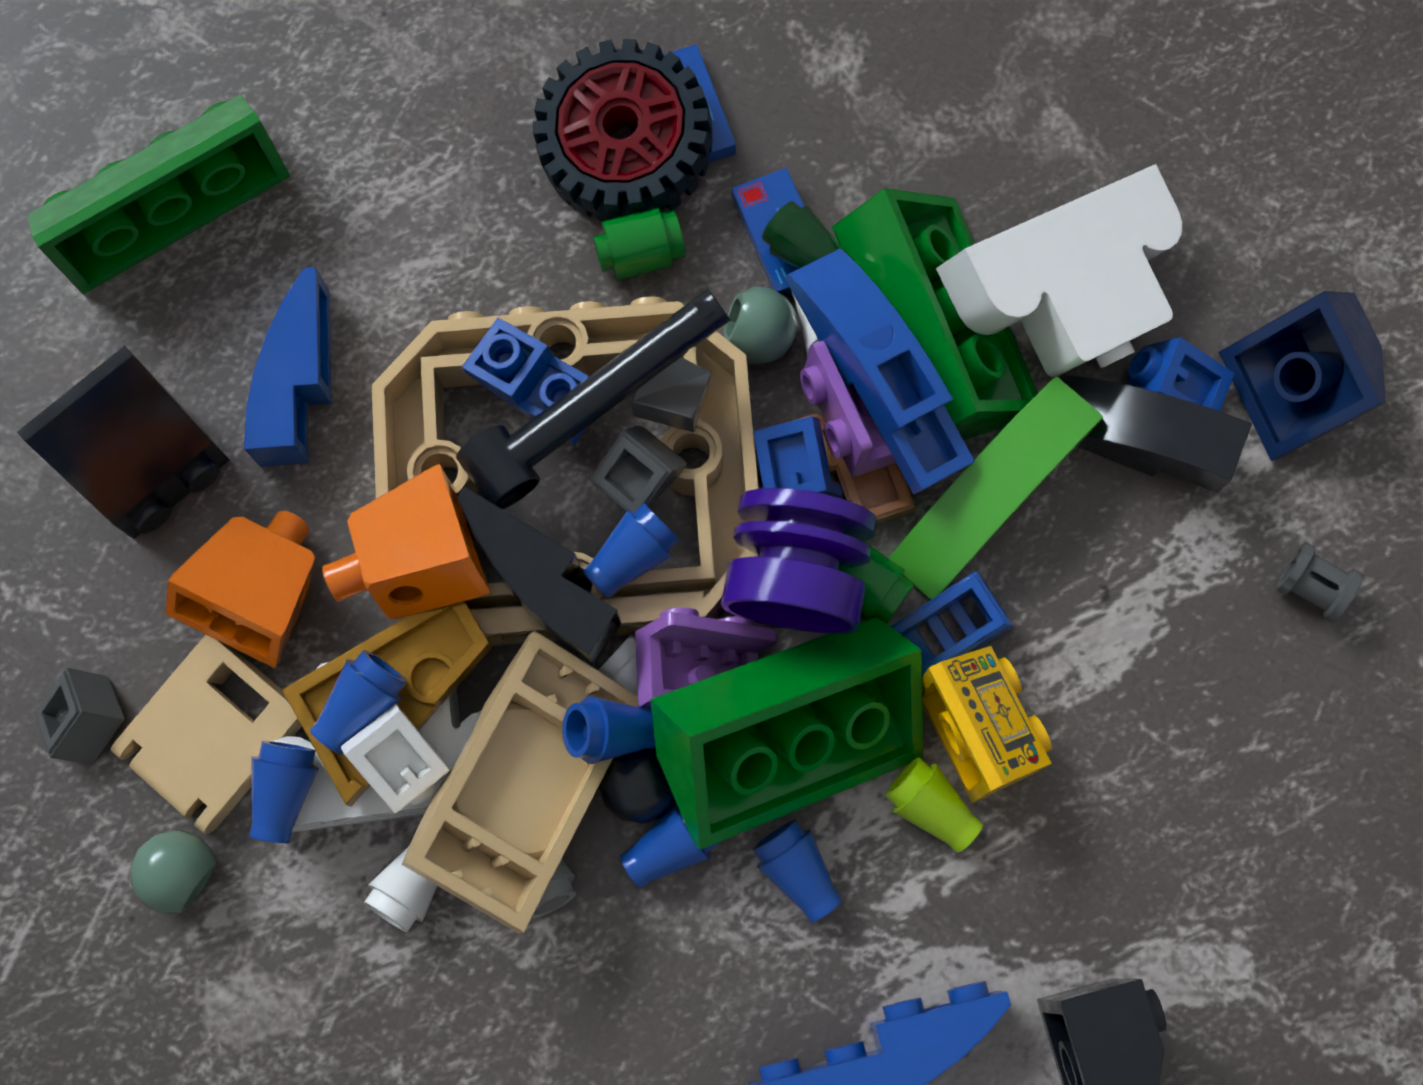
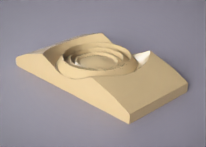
[401,631,638,933]

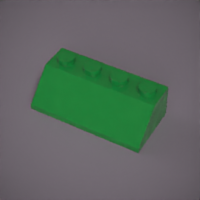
[27,94,290,295]
[832,188,1038,441]
[650,616,923,850]

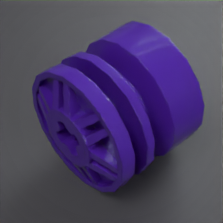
[721,488,877,634]

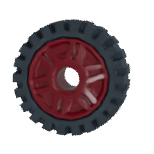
[533,39,713,222]

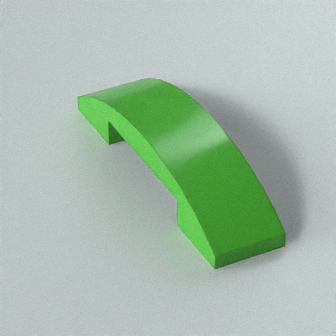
[889,376,1104,600]

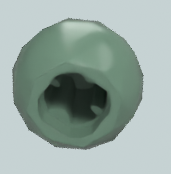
[724,287,798,364]
[130,830,216,914]

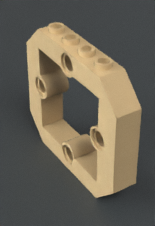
[372,297,760,646]

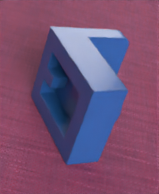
[1126,337,1235,411]
[753,416,843,498]

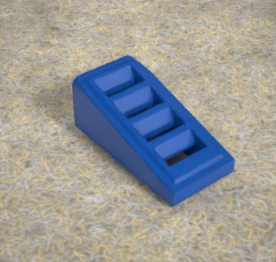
[890,571,1015,676]

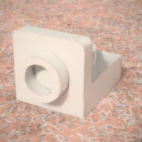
[341,703,450,814]

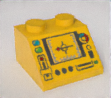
[922,646,1052,804]

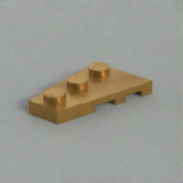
[282,601,492,807]

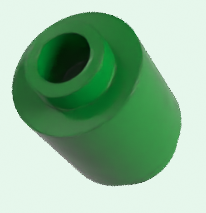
[593,208,686,281]
[838,542,914,624]

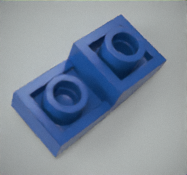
[461,317,589,446]

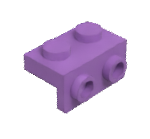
[800,341,896,477]
[635,607,777,709]

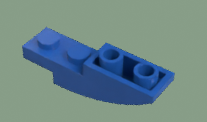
[785,248,975,494]
[748,981,1011,1085]

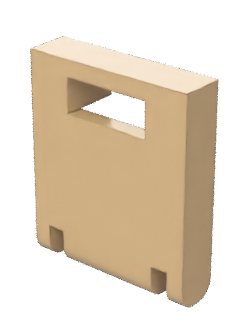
[111,634,302,835]

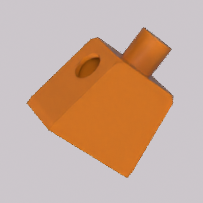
[322,464,491,619]
[165,511,316,668]

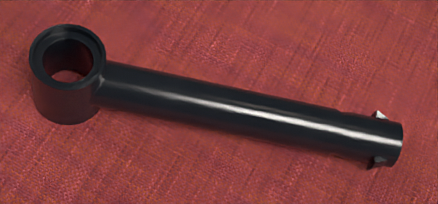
[456,289,731,510]

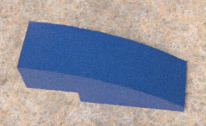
[244,267,332,467]

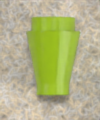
[885,757,983,853]

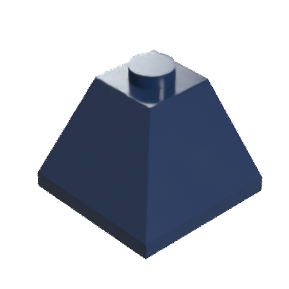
[1219,291,1386,461]

